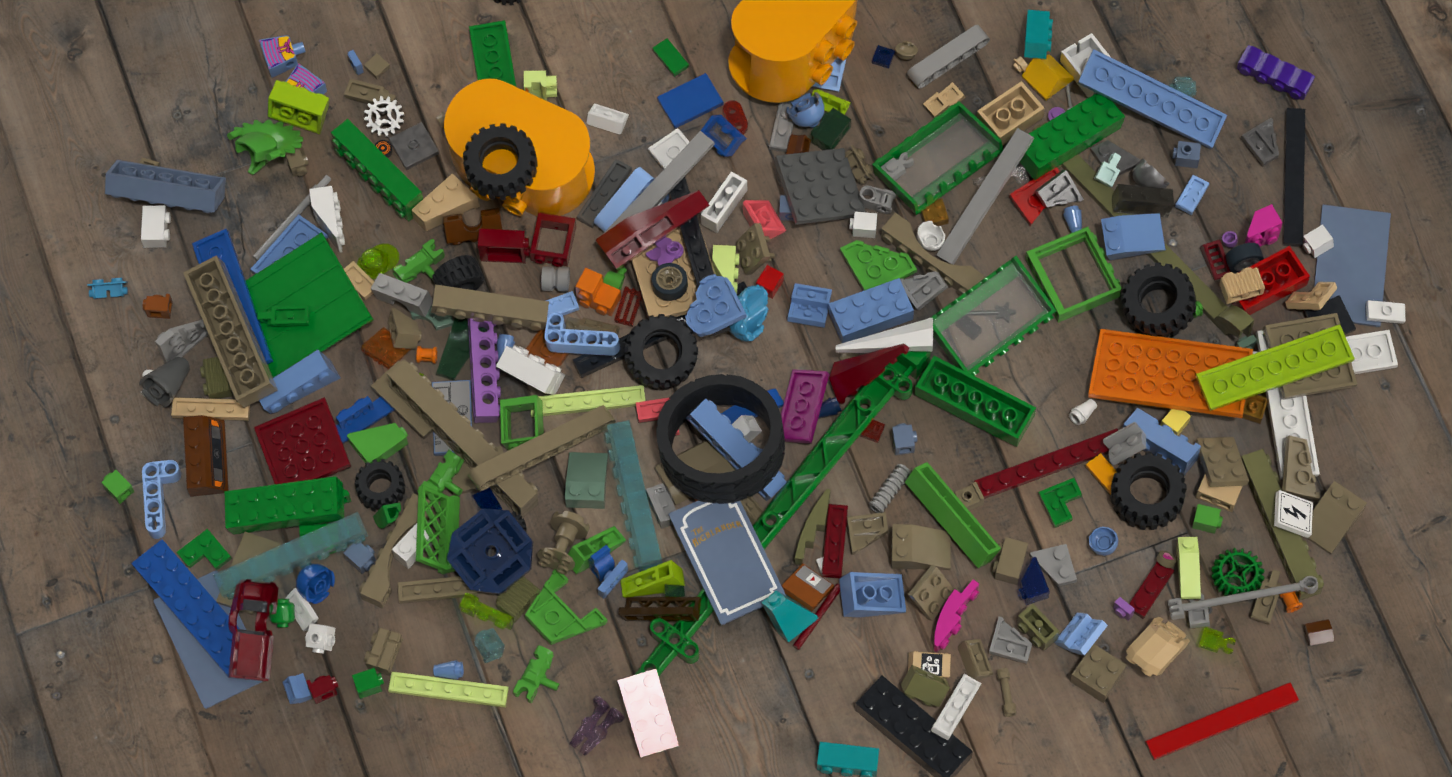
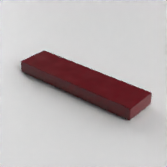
[822,504,848,578]

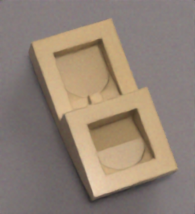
[923,82,965,117]

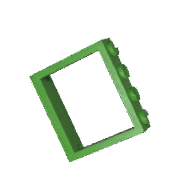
[1025,227,1122,323]

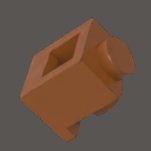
[143,294,173,319]

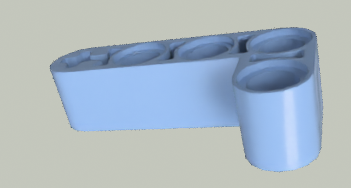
[594,167,655,232]
[545,311,620,356]
[142,460,182,539]

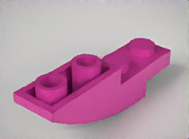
[934,579,980,653]

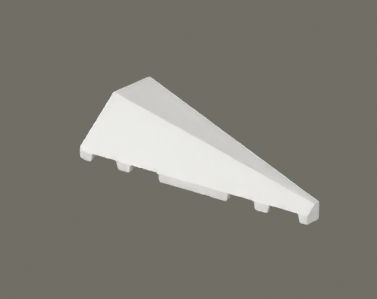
[836,318,933,353]

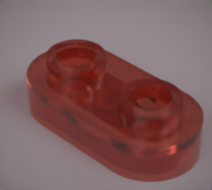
[723,100,748,135]

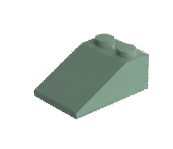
[565,452,608,509]

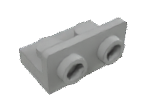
[1103,422,1146,466]

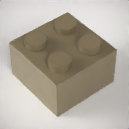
[1070,644,1127,703]

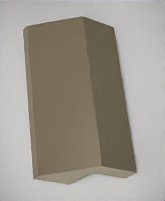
[655,440,736,505]

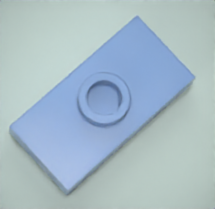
[1175,175,1210,215]
[546,291,579,316]

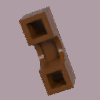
[443,208,503,245]

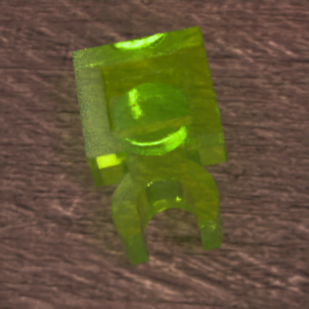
[1198,627,1236,654]

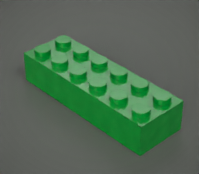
[1020,93,1125,180]
[331,119,423,222]
[915,356,1036,447]
[224,476,345,535]

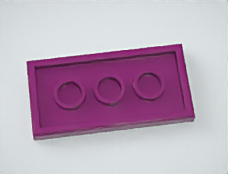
[781,369,829,444]

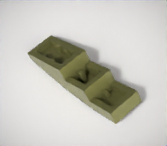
[795,489,831,565]

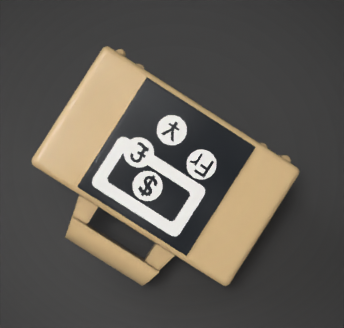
[908,651,951,678]

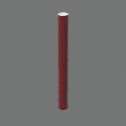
[793,583,841,650]

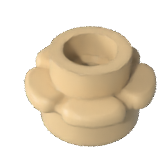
[1013,56,1028,73]

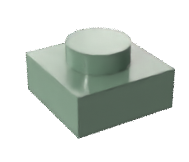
[1236,335,1257,349]

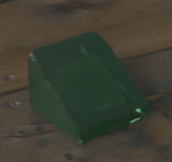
[662,584,685,597]

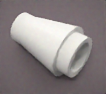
[1069,399,1097,425]

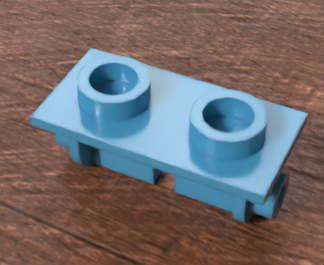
[87,278,128,299]

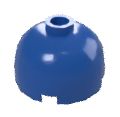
[296,564,335,604]

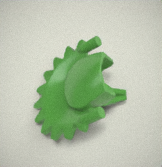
[227,120,303,175]

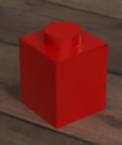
[756,265,784,299]

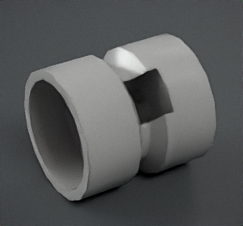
[541,266,570,292]

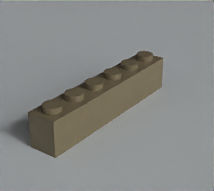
[431,284,549,330]

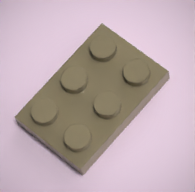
[1196,437,1249,487]

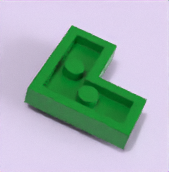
[1038,478,1082,528]
[177,529,232,570]

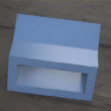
[283,673,312,704]

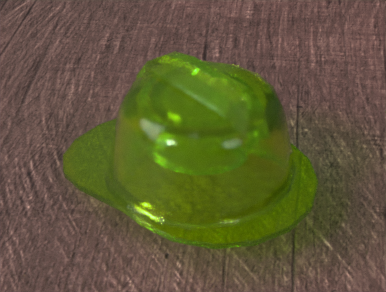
[357,244,399,279]

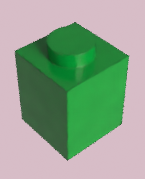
[352,668,384,699]

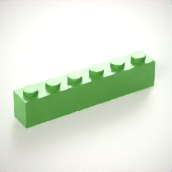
[905,462,1001,568]

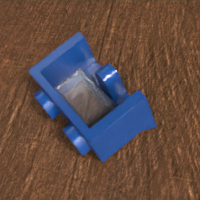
[701,115,747,157]

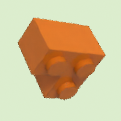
[575,267,621,316]

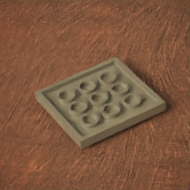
[1263,313,1358,400]

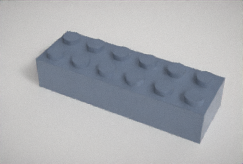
[105,160,226,213]

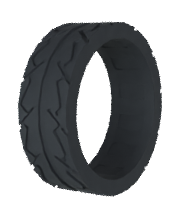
[656,374,785,504]

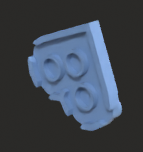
[685,274,747,337]

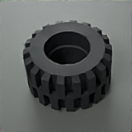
[432,255,485,290]
[355,459,406,512]

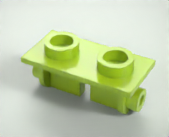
[812,89,851,118]

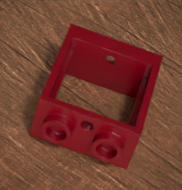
[530,213,576,267]
[478,228,530,264]

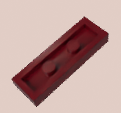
[1129,562,1175,619]

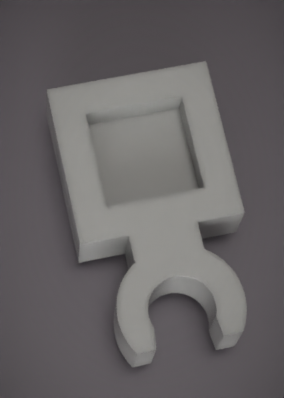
[881,152,914,181]
[1188,594,1210,628]

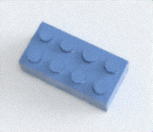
[828,278,914,343]

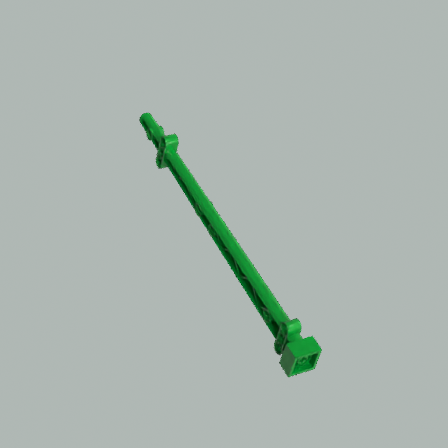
[635,351,931,677]

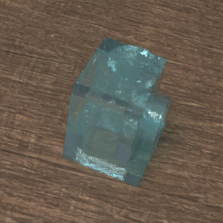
[474,628,505,663]

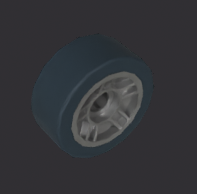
[1225,243,1264,273]

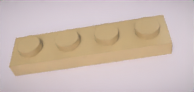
[171,398,250,421]

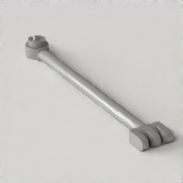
[1168,576,1318,620]

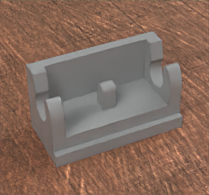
[646,483,676,529]

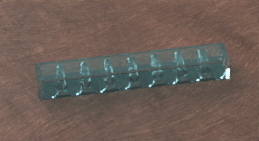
[604,420,662,572]
[213,512,369,599]

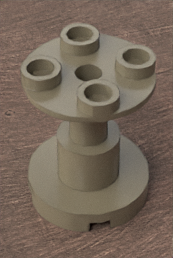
[537,511,590,574]

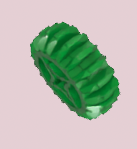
[1211,548,1265,596]

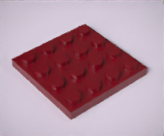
[254,397,351,484]

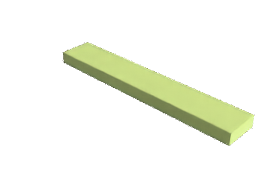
[531,385,645,417]
[388,672,509,708]

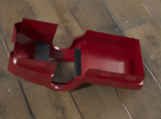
[228,579,279,681]

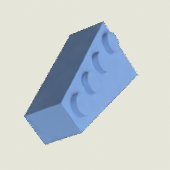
[259,350,341,414]

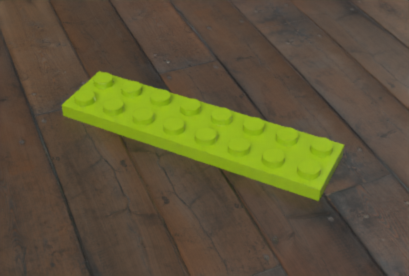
[1196,324,1355,411]

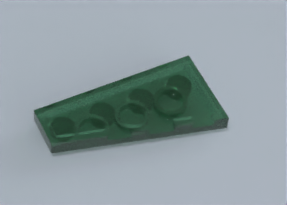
[436,318,487,380]

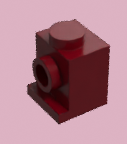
[306,675,339,704]

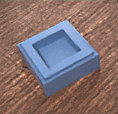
[347,50,364,75]

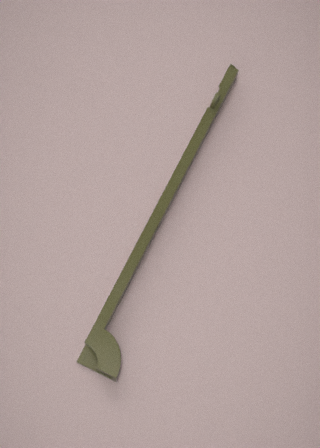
[1032,122,1254,339]

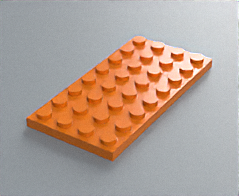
[1088,329,1253,418]

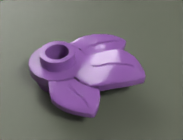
[646,237,684,266]

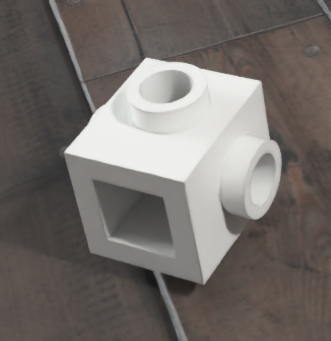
[305,623,336,654]

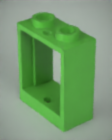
[500,395,544,450]

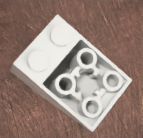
[309,186,345,253]

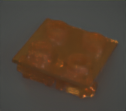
[361,327,412,370]

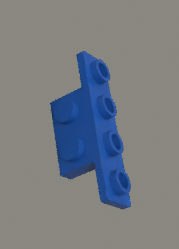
[336,396,394,444]

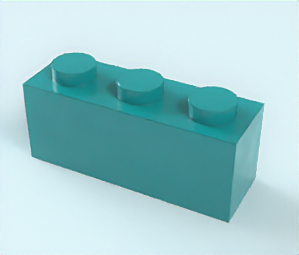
[1024,10,1053,59]
[817,742,879,777]

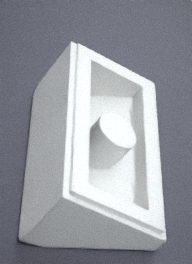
[586,104,629,134]

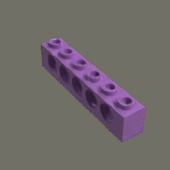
[468,318,501,423]

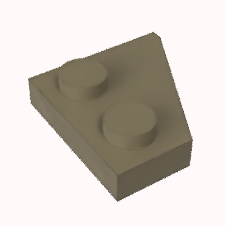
[847,512,888,554]

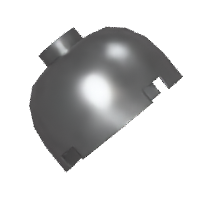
[1133,158,1170,195]

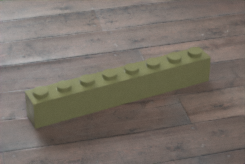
[1241,449,1324,601]

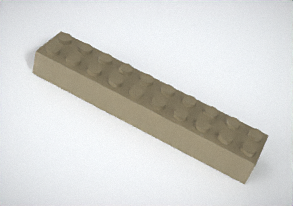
[387,359,538,518]

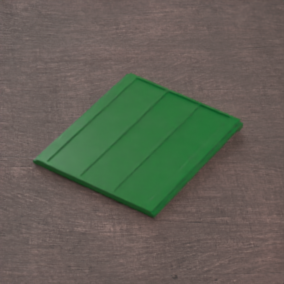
[246,232,374,378]

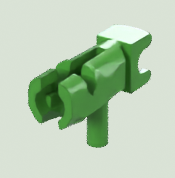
[392,239,445,283]
[417,450,464,502]
[513,645,560,703]

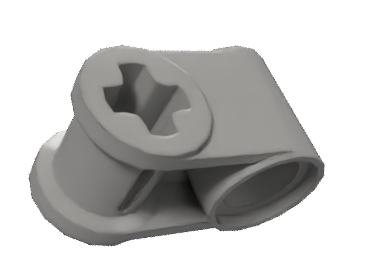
[859,186,896,214]

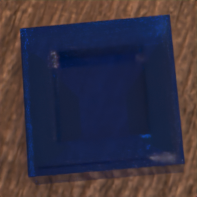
[872,45,895,69]

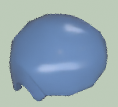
[1089,526,1118,556]

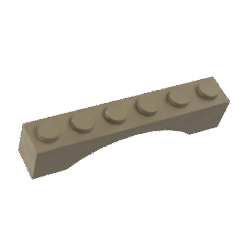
[881,212,986,296]
[359,493,435,609]

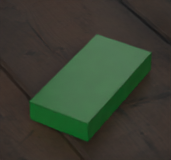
[652,38,689,77]

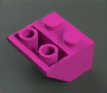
[1245,204,1283,248]

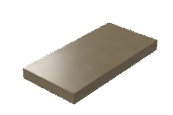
[371,361,433,438]
[216,532,282,615]

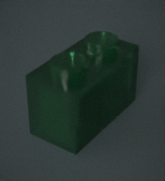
[811,108,851,150]

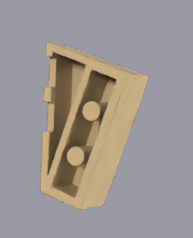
[411,174,480,231]

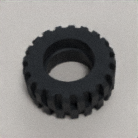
[463,123,538,200]
[1121,263,1196,338]
[624,314,698,390]
[1110,452,1187,530]

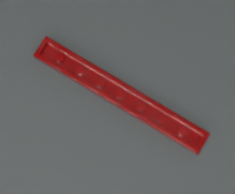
[1145,682,1299,761]

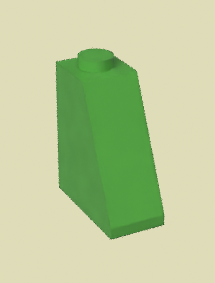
[346,423,408,464]

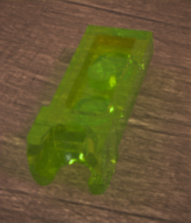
[460,593,514,630]

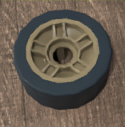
[651,263,688,301]

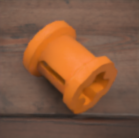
[416,346,438,364]
[1279,591,1303,613]

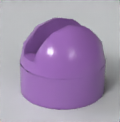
[1222,231,1238,248]

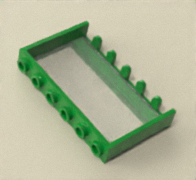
[872,101,1003,215]
[931,256,1057,376]

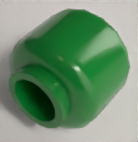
[269,599,295,627]

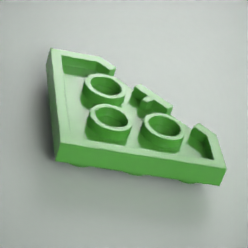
[840,240,917,291]

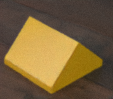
[1022,54,1074,100]

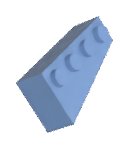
[1123,408,1201,476]

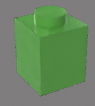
[101,470,134,504]
[1192,504,1223,534]

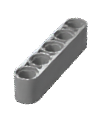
[907,25,990,89]

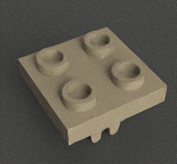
[736,223,775,275]
[908,565,954,620]

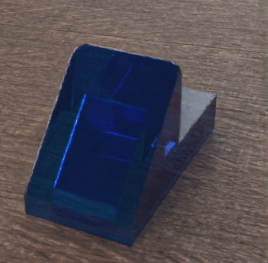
[472,487,502,510]

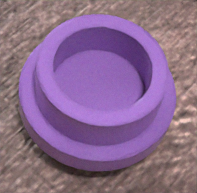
[1048,107,1066,121]

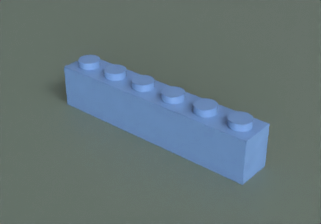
[686,399,787,501]

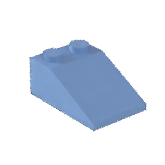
[1101,213,1166,260]
[839,572,906,617]

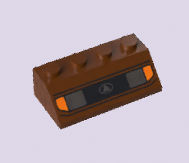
[183,415,229,497]

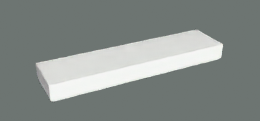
[931,674,982,740]

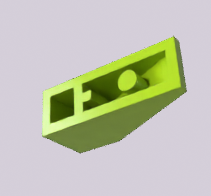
[621,560,685,598]

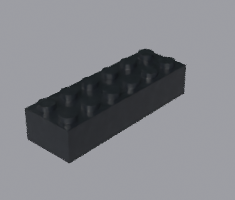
[855,675,973,777]

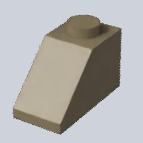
[387,308,422,349]

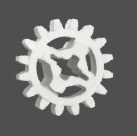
[364,96,404,137]

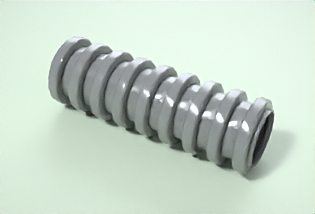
[869,464,911,513]

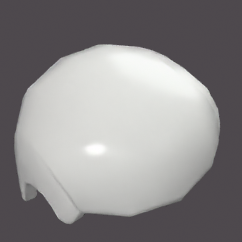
[916,221,945,251]

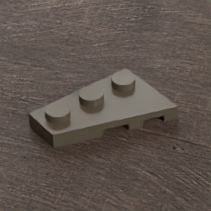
[1282,435,1320,501]

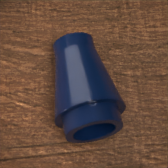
[818,397,842,419]

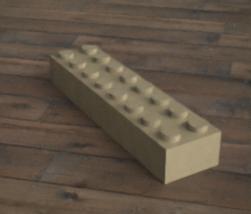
[183,255,278,408]

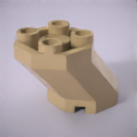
[1126,617,1190,677]

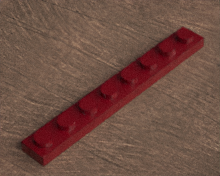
[974,428,1118,499]

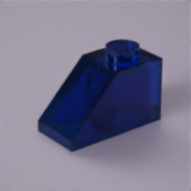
[1018,557,1050,605]

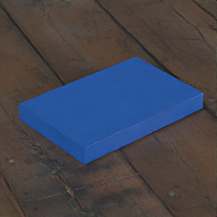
[657,73,724,129]

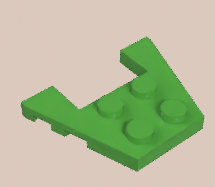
[525,569,608,645]

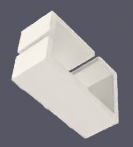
[1060,33,1110,98]
[496,345,565,395]

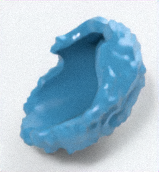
[729,285,769,342]

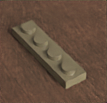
[398,576,478,603]

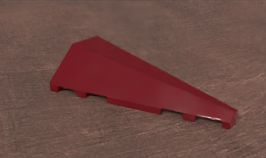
[829,343,910,404]

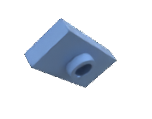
[597,560,628,599]

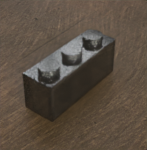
[1112,184,1174,218]

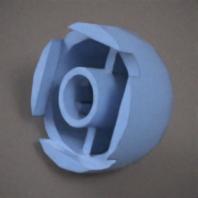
[787,92,824,127]

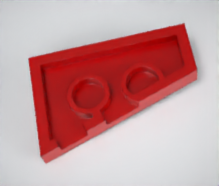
[1009,167,1060,226]

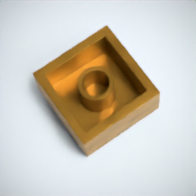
[921,198,949,226]
[1243,395,1268,424]

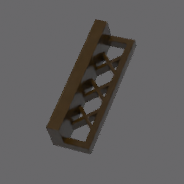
[618,597,701,621]

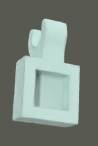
[1094,153,1121,187]

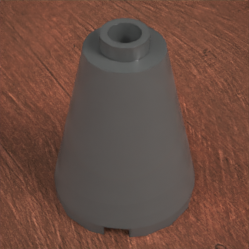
[139,357,190,407]

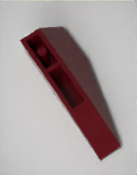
[596,190,710,271]

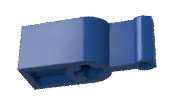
[588,545,615,582]

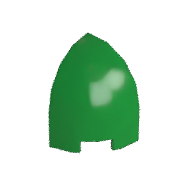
[373,502,401,529]

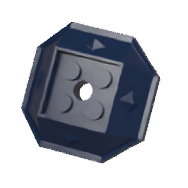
[447,509,533,595]

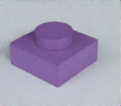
[1113,597,1135,621]

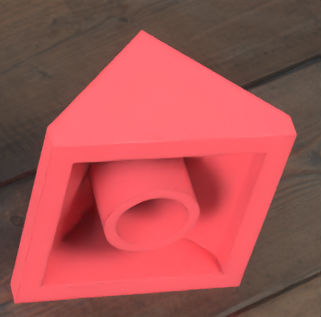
[743,200,786,239]

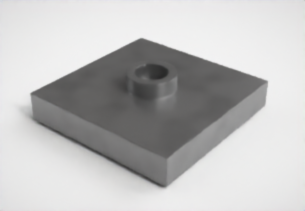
[389,122,439,170]

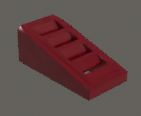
[1200,239,1231,281]

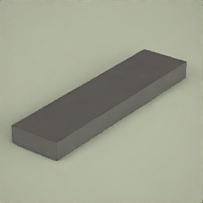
[576,159,632,228]

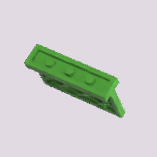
[416,486,460,574]

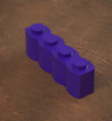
[1237,45,1315,100]

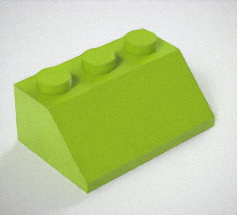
[268,80,329,134]

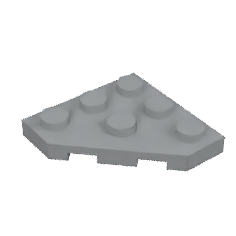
[155,319,209,364]

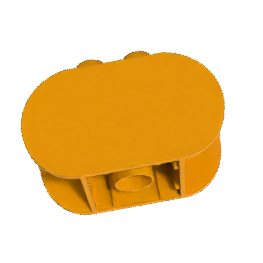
[728,0,858,103]
[444,79,595,216]

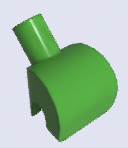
[603,267,627,290]

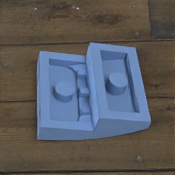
[787,283,832,328]

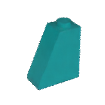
[761,590,819,642]

